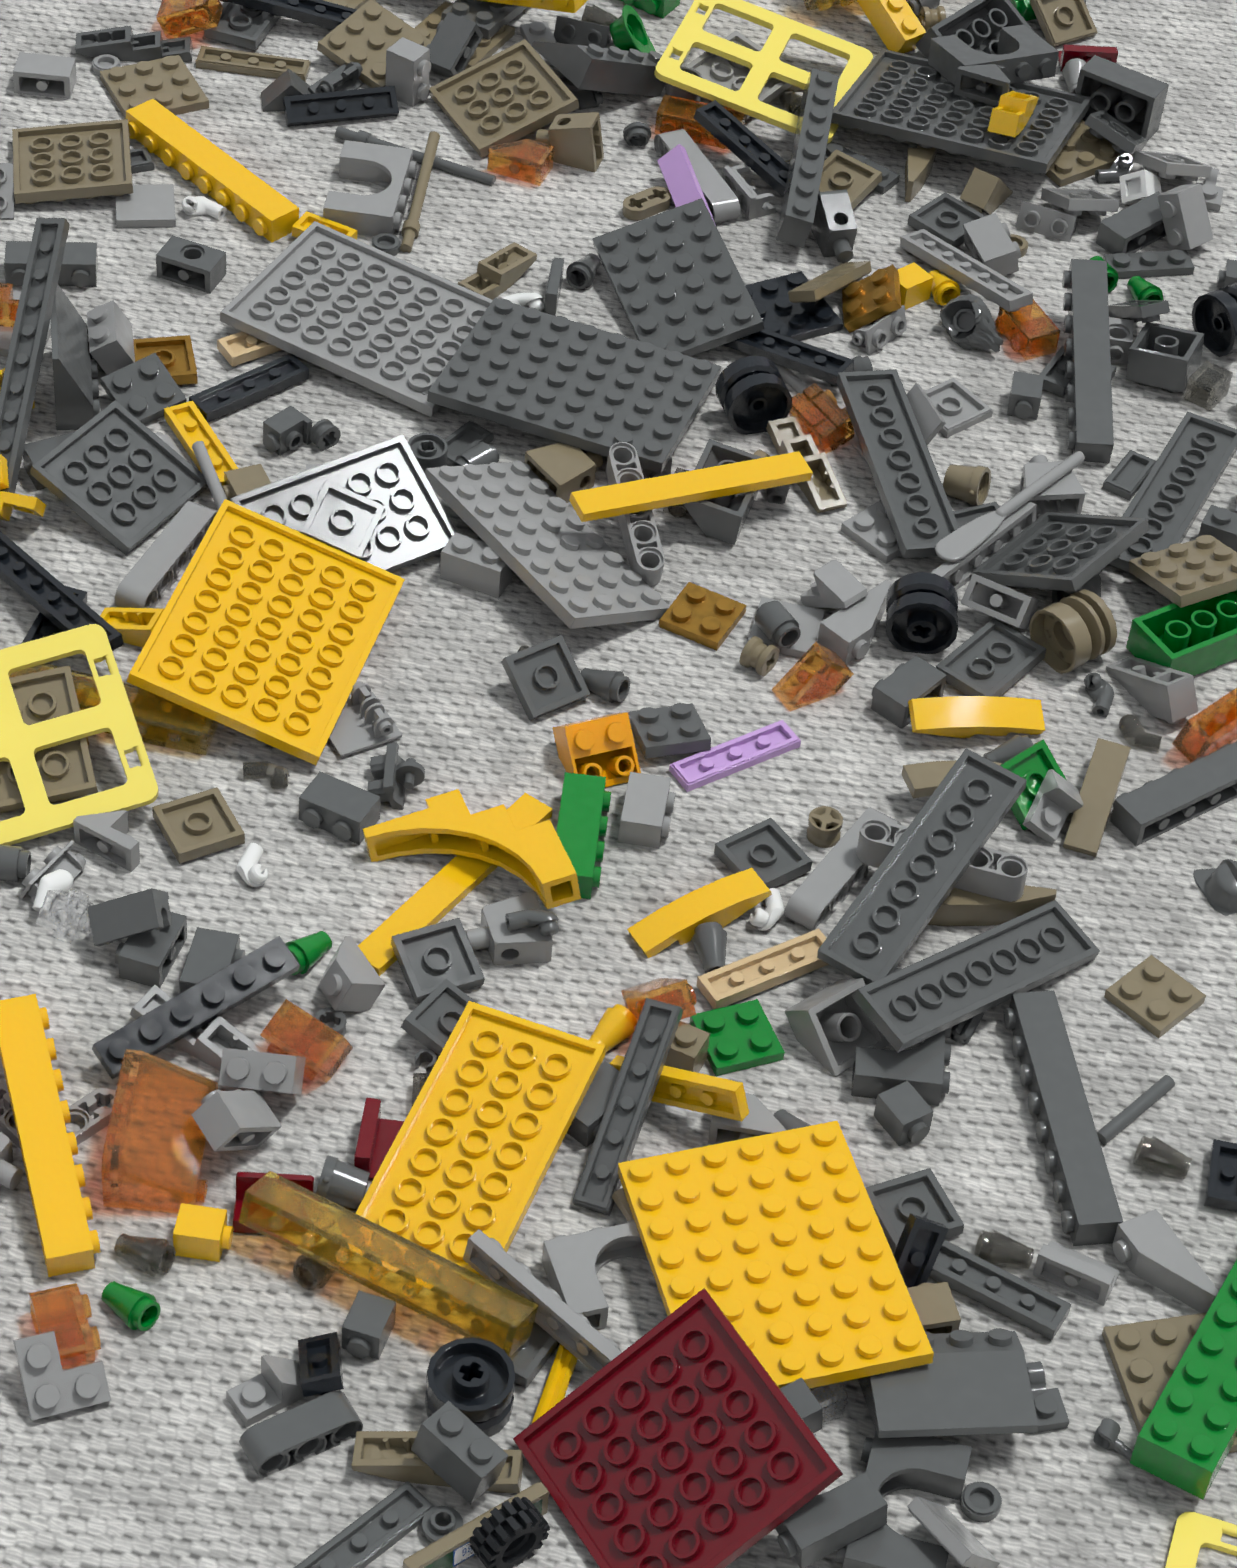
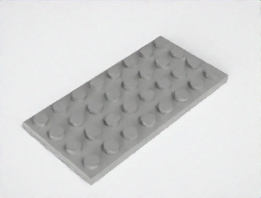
[424,461,670,629]

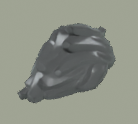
[940,294,1004,353]

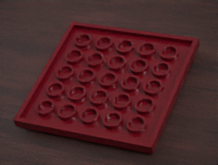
[513,1288,843,1568]

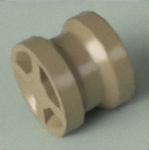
[919,6,946,32]
[739,636,780,677]
[806,806,843,848]

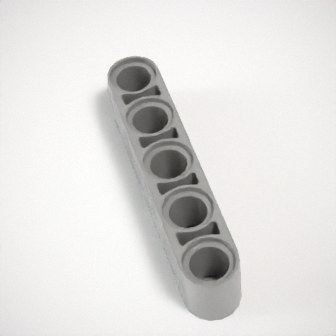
[654,129,740,224]
[606,442,665,587]
[114,501,218,608]
[784,807,901,931]
[856,819,1028,902]

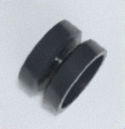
[1192,282,1237,357]
[715,355,792,435]
[886,572,958,654]
[425,1337,516,1437]

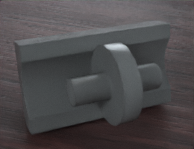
[367,742,425,810]

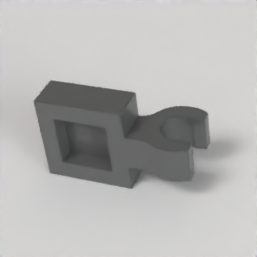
[1026,1361,1069,1434]

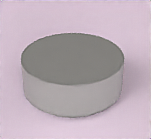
[92,54,121,76]

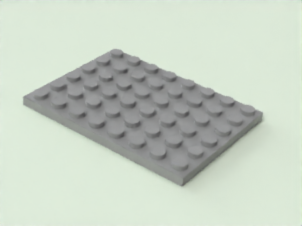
[220,221,493,417]

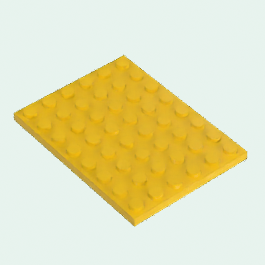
[126,499,405,766]
[618,1121,934,1389]

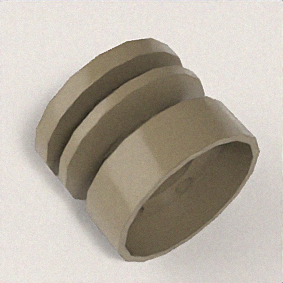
[1029,589,1117,674]

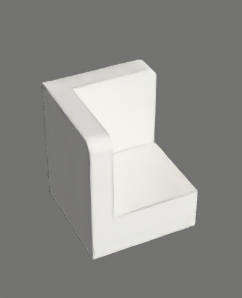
[1119,169,1161,205]

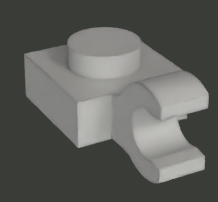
[1196,168,1224,212]

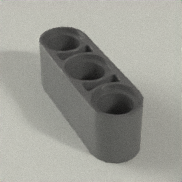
[239,1391,363,1478]

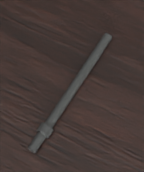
[335,126,496,186]

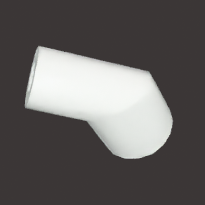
[182,196,227,220]
[500,292,545,311]
[236,843,268,887]
[32,869,74,913]

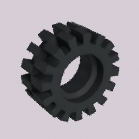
[469,1497,550,1568]

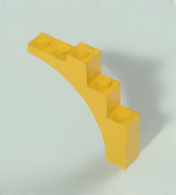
[362,789,581,910]

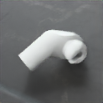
[749,888,785,931]

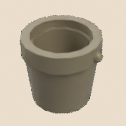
[943,464,991,506]

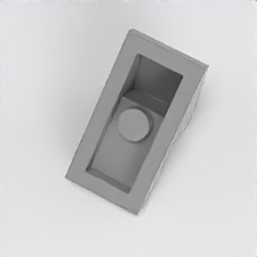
[800,560,868,608]
[1023,769,1084,843]
[73,810,140,872]
[226,1355,304,1427]

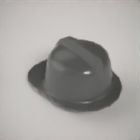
[1193,859,1237,916]

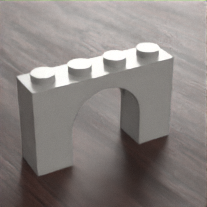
[323,140,417,236]
[542,1220,648,1330]

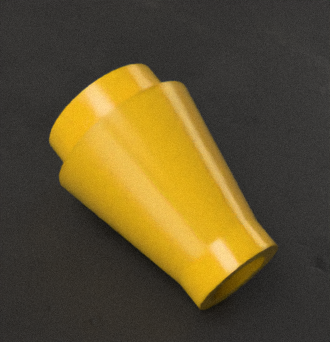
[929,270,960,306]
[588,1004,637,1052]

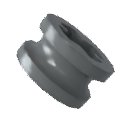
[309,419,341,451]
[313,1007,347,1042]

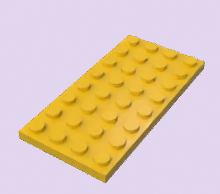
[342,1001,606,1295]

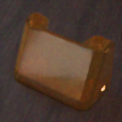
[101,1049,224,1214]

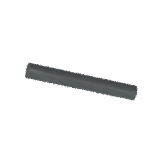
[1097,1075,1175,1145]

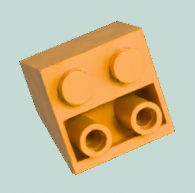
[552,712,641,787]

